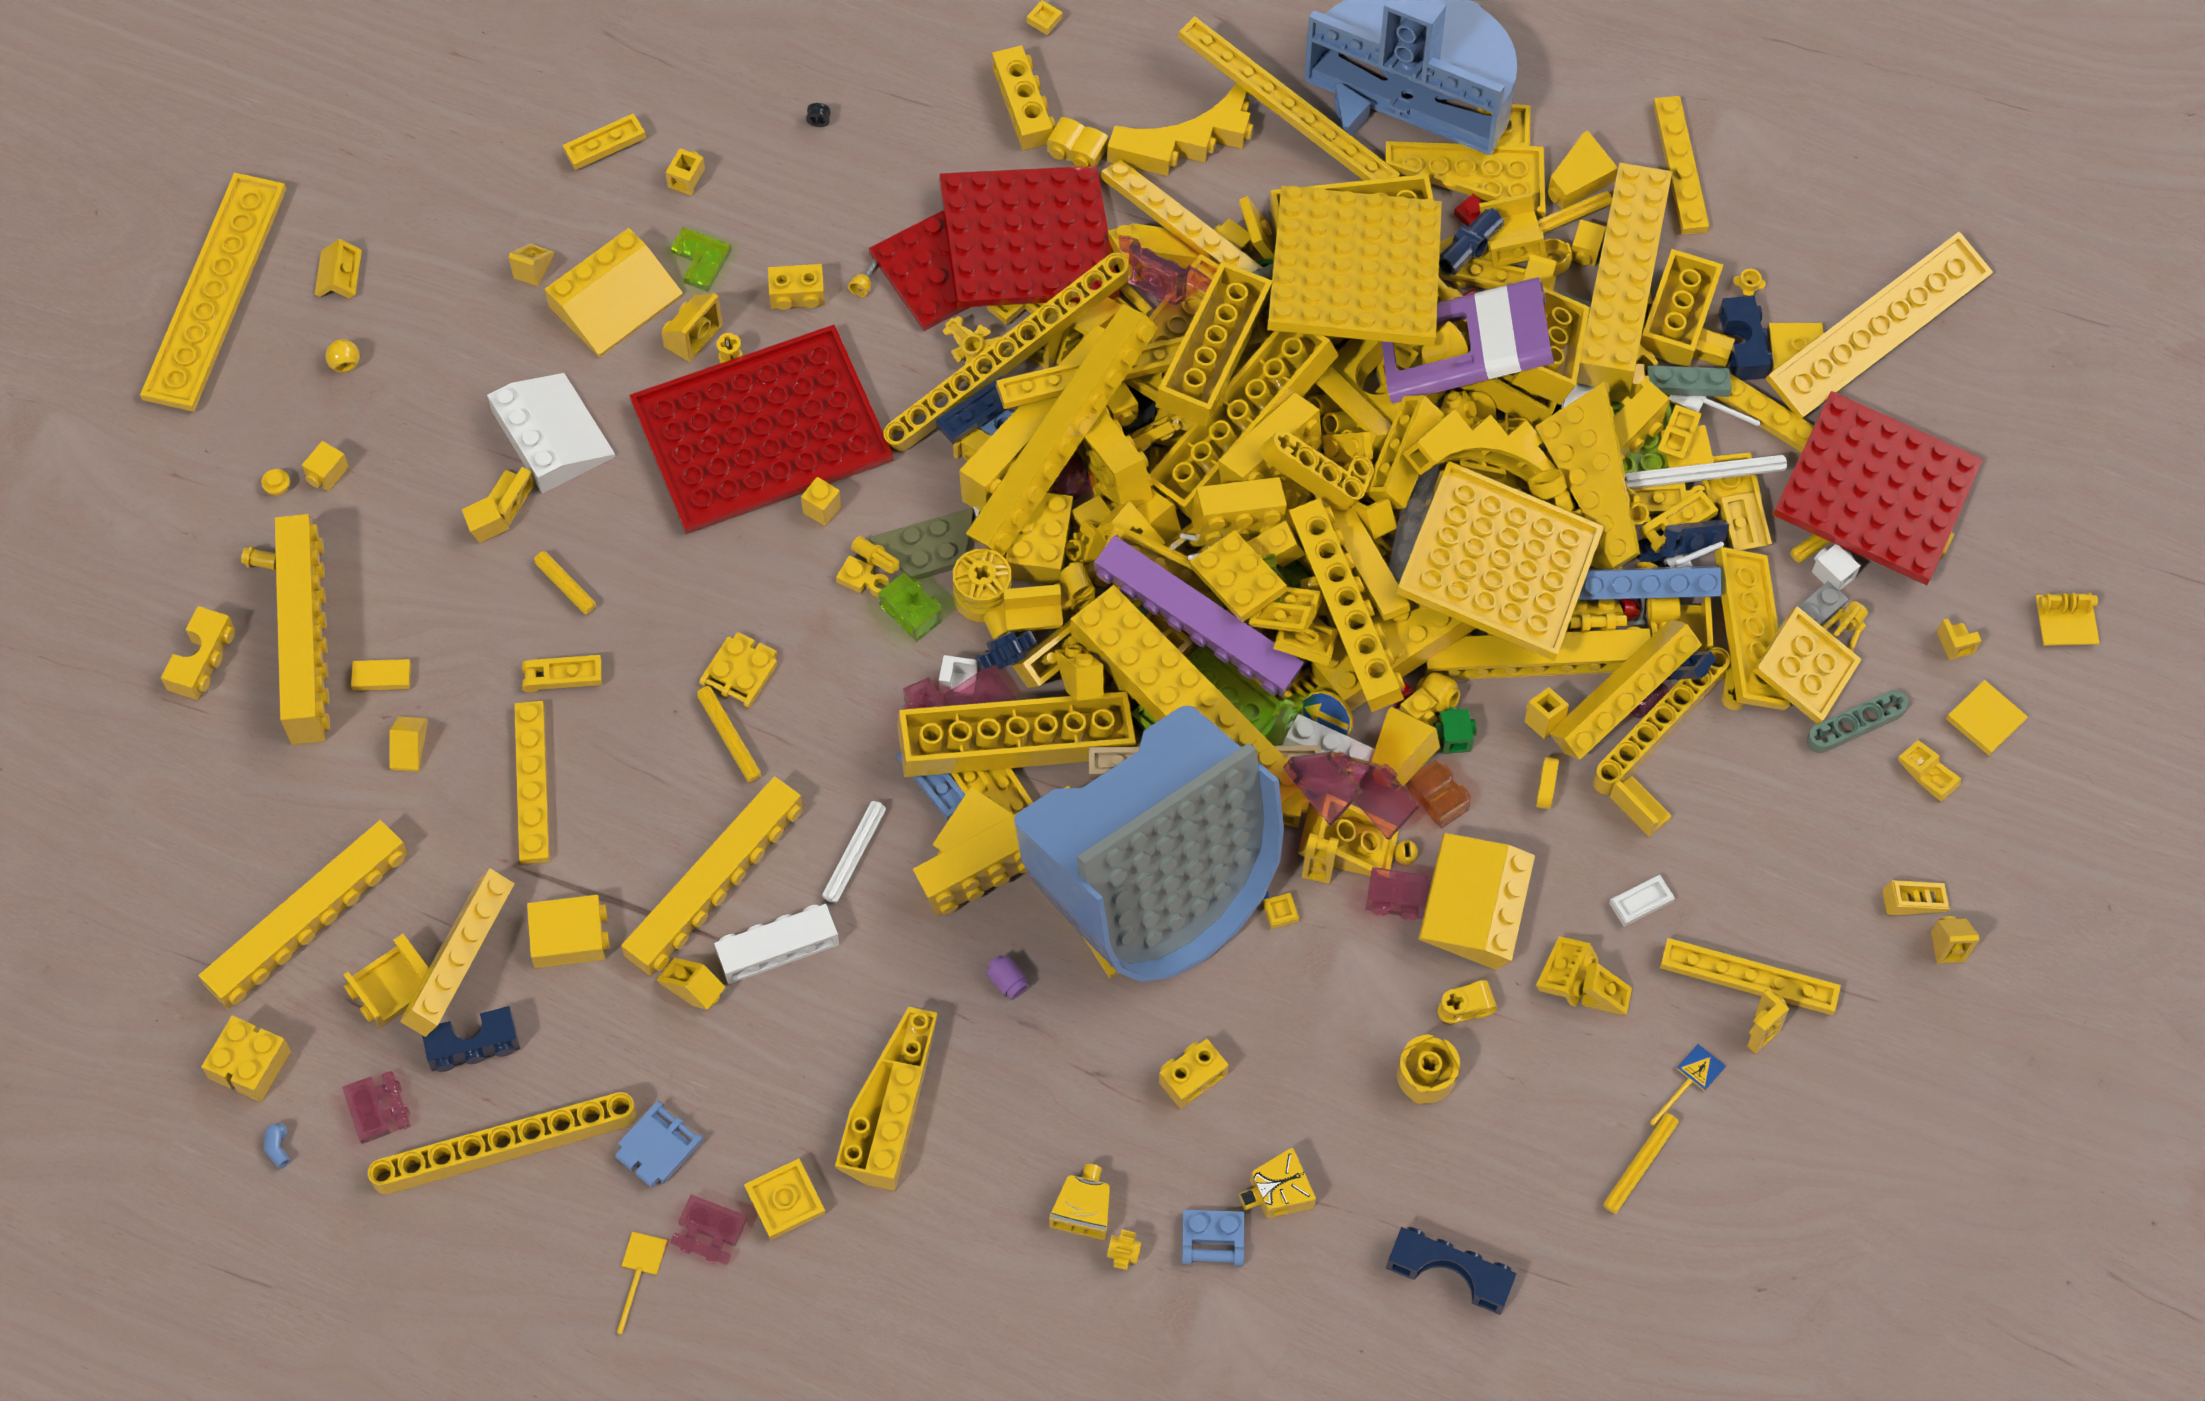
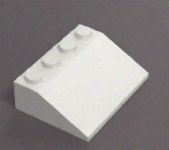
[487,373,616,494]

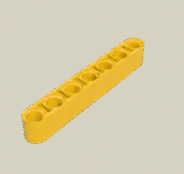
[1593,647,1731,795]

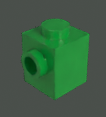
[1434,707,1477,754]

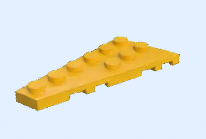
[1535,381,1640,569]

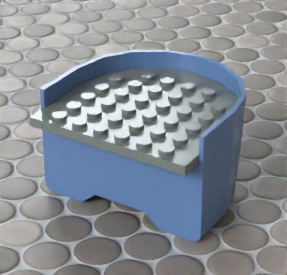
[1014,706,1284,982]

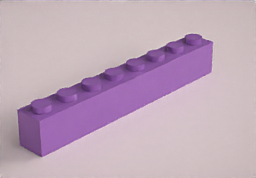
[1094,535,1304,697]

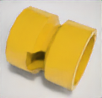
[1528,469,1574,512]

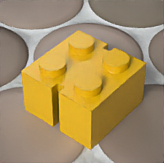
[201,1015,291,1103]

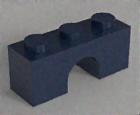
[1718,295,1773,381]
[422,1006,520,1072]

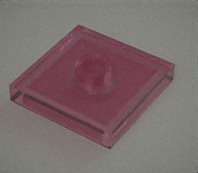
[944,667,1017,706]

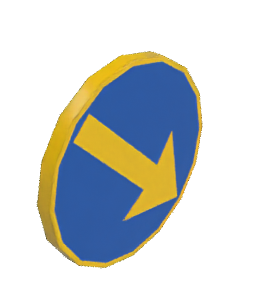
[1302,690,1353,736]

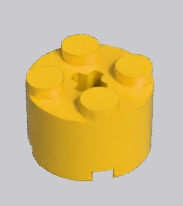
[1397,1034,1460,1104]

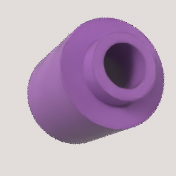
[986,955,1029,1000]

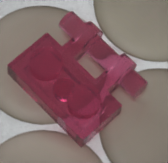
[342,1071,411,1144]
[670,1194,748,1265]

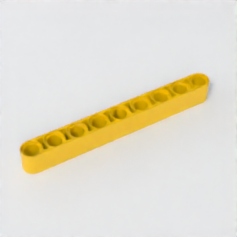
[368,1092,637,1195]

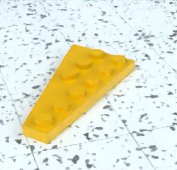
[1385,141,1546,218]

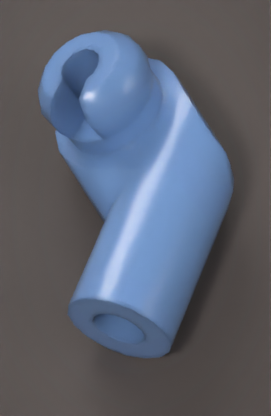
[263,1123,291,1169]

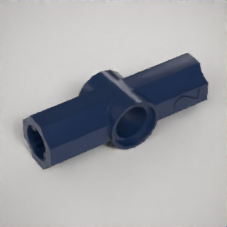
[1439,208,1504,276]

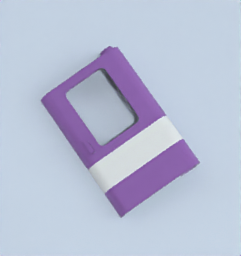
[1382,277,1554,404]

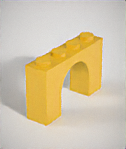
[1330,338,1446,425]

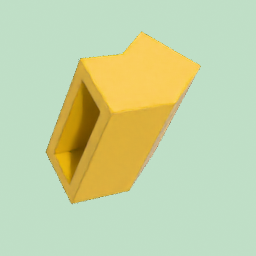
[1693,328,1735,368]

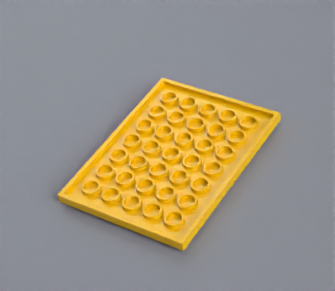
[1267,186,1442,346]

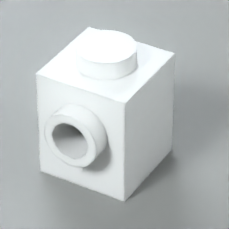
[1812,544,1861,591]

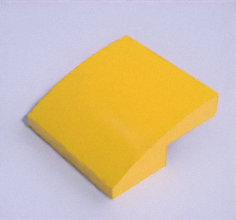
[1249,587,1323,633]

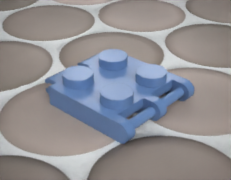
[615,1101,704,1188]

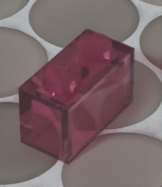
[1365,867,1430,920]

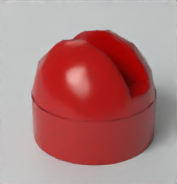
[1619,598,1640,621]

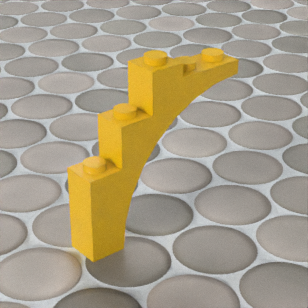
[1107,83,1254,176]
[1403,409,1571,493]

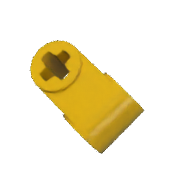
[1437,980,1498,1025]

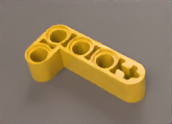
[1260,430,1374,511]
[983,563,1095,639]

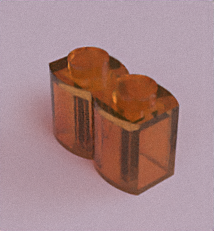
[1407,759,1471,829]

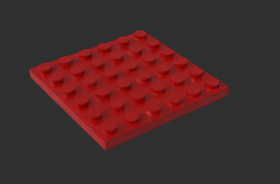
[939,166,1119,308]
[1772,391,1983,586]

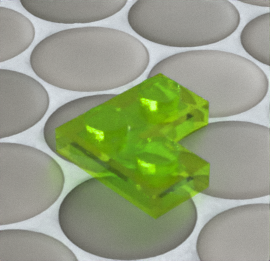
[671,227,732,292]
[1268,693,1307,746]

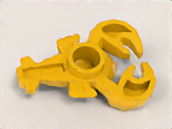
[943,316,1014,386]

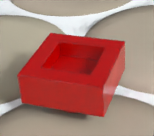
[1453,194,1483,226]

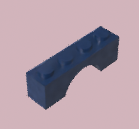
[1386,1227,1517,1315]

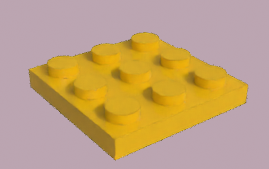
[1752,606,1862,724]

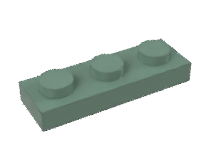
[1646,366,1731,397]

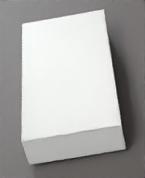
[1609,875,1675,927]

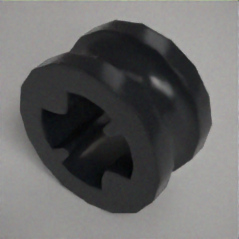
[806,103,831,127]

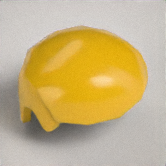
[1543,239,1573,276]

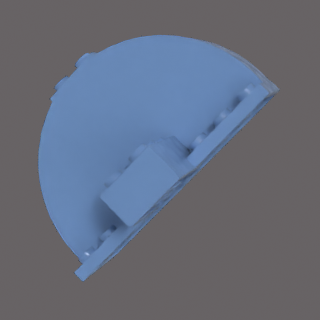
[1304,0,1517,155]

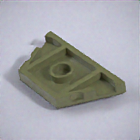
[869,508,973,582]

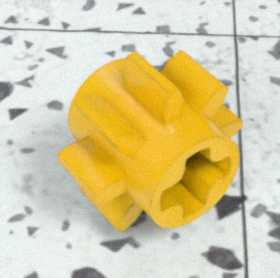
[1280,477,1310,509]
[1066,532,1089,565]
[1107,1229,1142,1270]

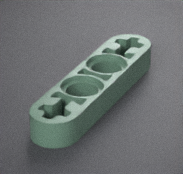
[1807,691,1908,753]

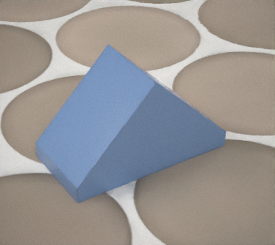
[1334,83,1371,136]

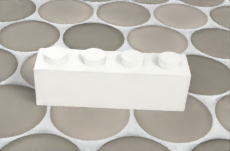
[714,904,839,985]

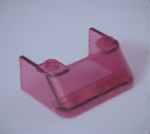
[1283,751,1420,840]

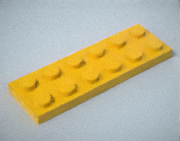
[1715,547,1791,710]

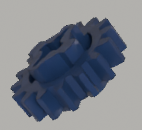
[975,630,1036,670]

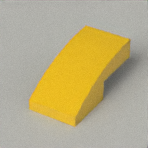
[1657,405,1702,461]
[1898,740,1961,802]

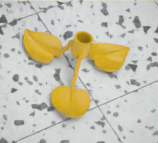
[1373,321,1497,423]

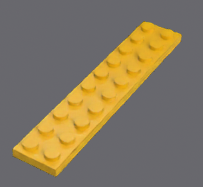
[140,173,287,412]
[1765,232,1993,419]

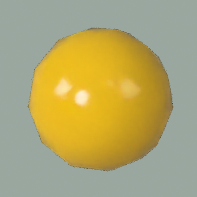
[325,339,360,373]

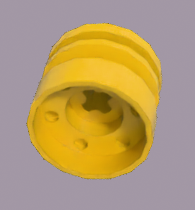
[953,549,1011,623]

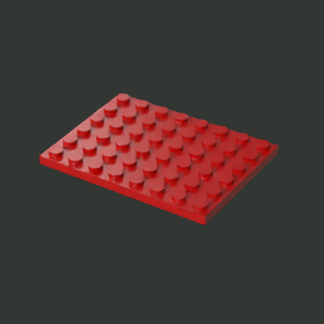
[629,324,894,534]

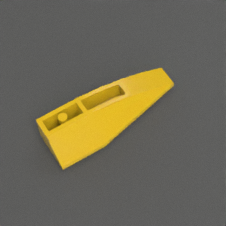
[835,1007,938,1191]

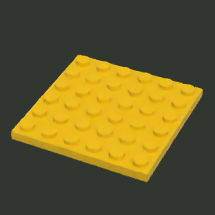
[1395,461,1604,661]

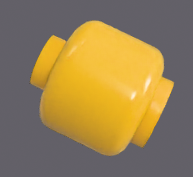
[1416,672,1461,713]

